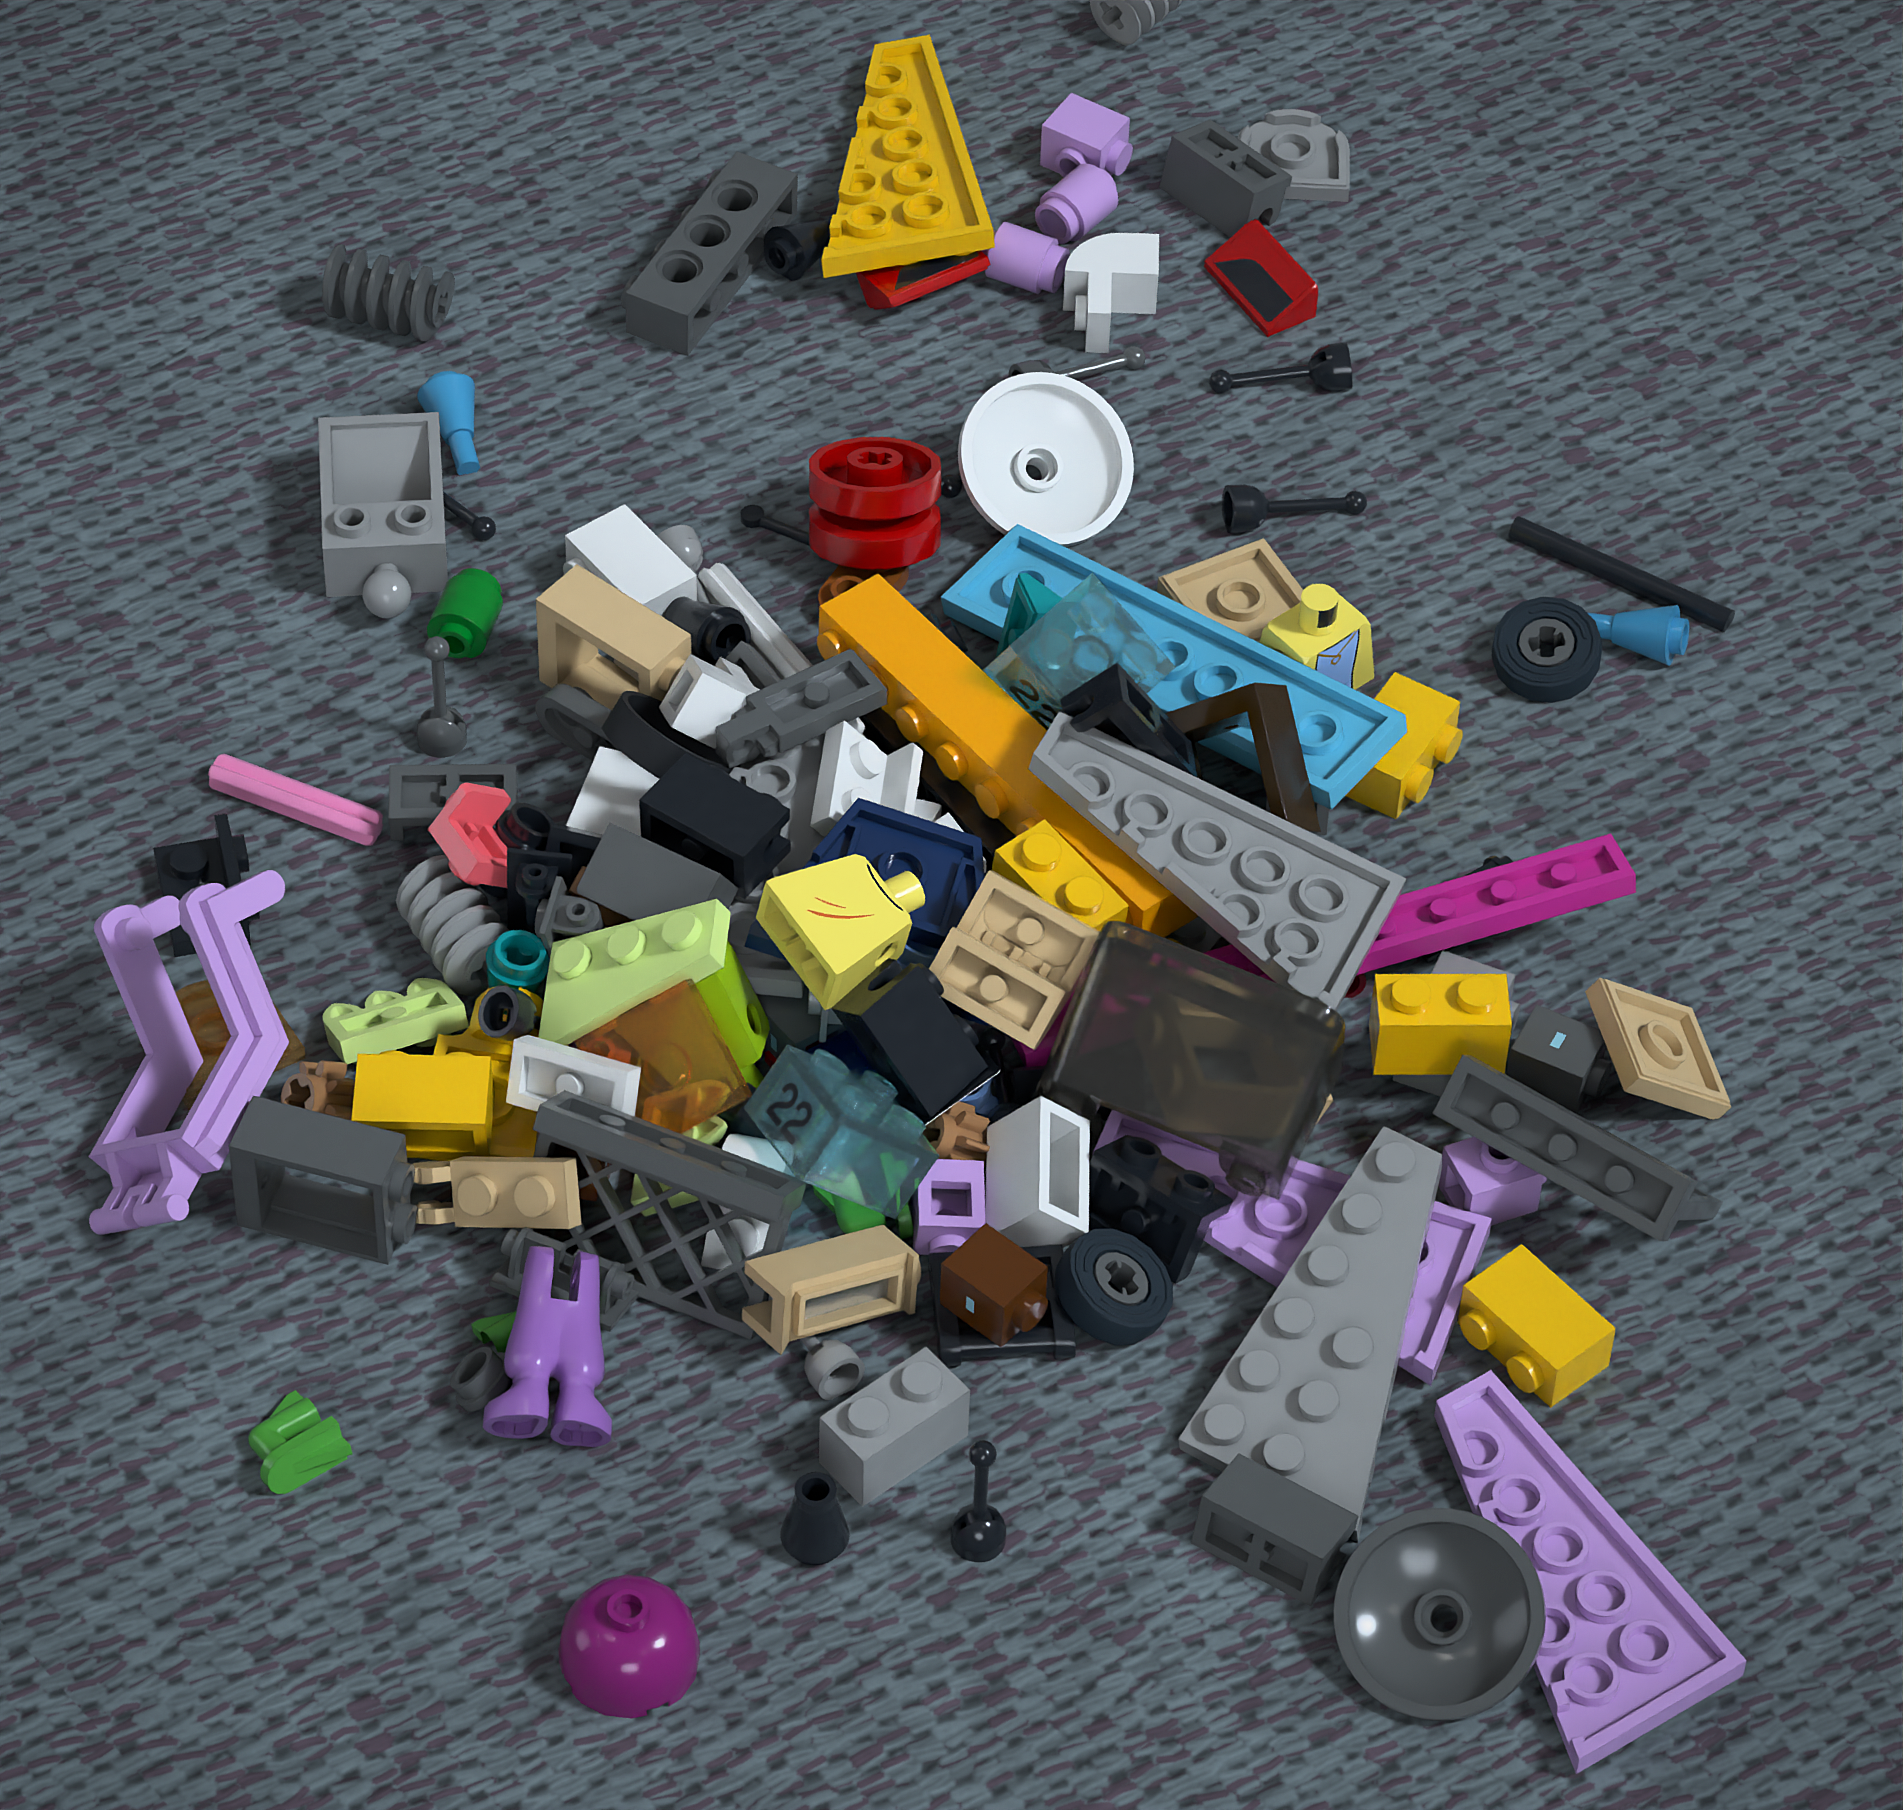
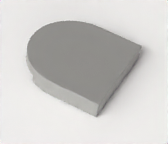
[1238,109,1350,202]

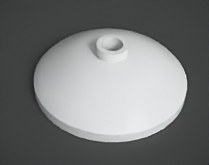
[958,372,1134,547]

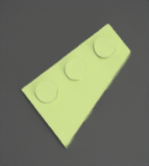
[538,899,731,1046]

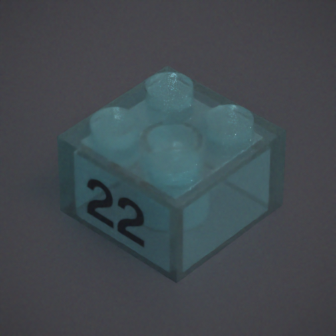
[983,573,1176,730]
[744,1044,940,1219]

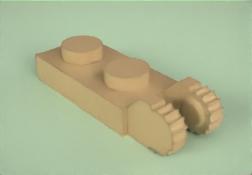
[413,1156,582,1229]

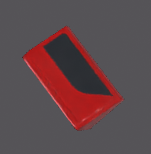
[1204,219,1319,337]
[856,251,991,310]

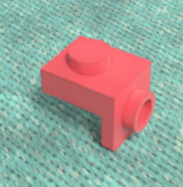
[428,782,511,888]

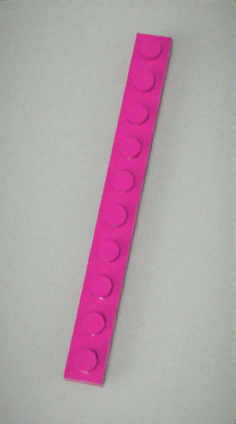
[1010,833,1636,1067]

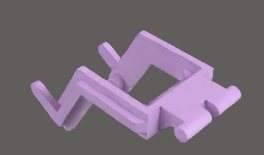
[89,870,289,1235]

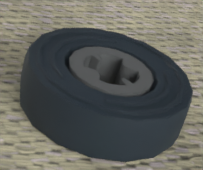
[1492,597,1602,703]
[1055,1229,1173,1345]

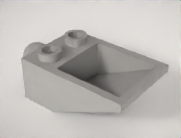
[318,412,448,618]

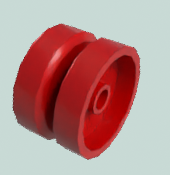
[809,437,941,569]

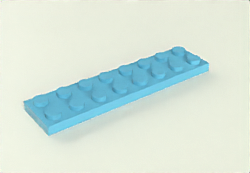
[941,524,1407,810]

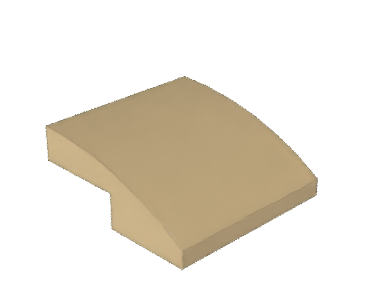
[929,870,1106,1050]

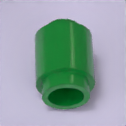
[427,568,503,658]

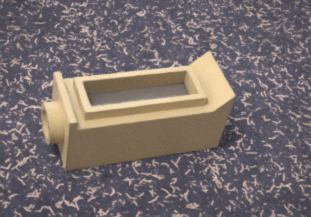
[742,1225,921,1355]

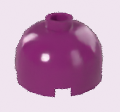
[558,1574,700,1719]

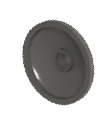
[1333,1508,1546,1721]

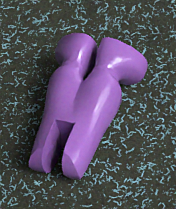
[483,1246,612,1447]

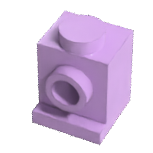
[910,1158,986,1255]

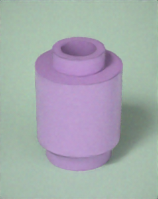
[1035,163,1118,244]
[980,222,1070,294]

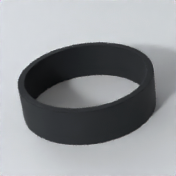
[602,691,741,779]

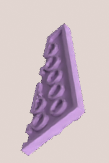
[1093,1104,1492,1386]
[1434,1370,1747,1774]

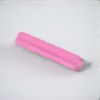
[208,754,383,846]

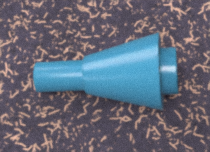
[417,371,480,475]
[1587,605,1689,666]

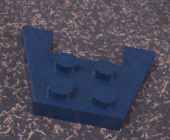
[744,797,988,1026]

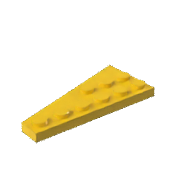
[821,35,995,278]

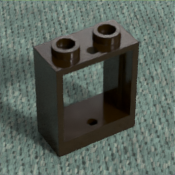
[1165,682,1321,834]

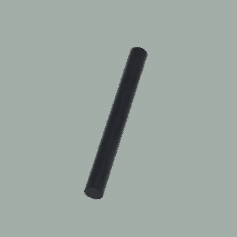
[1508,516,1735,633]

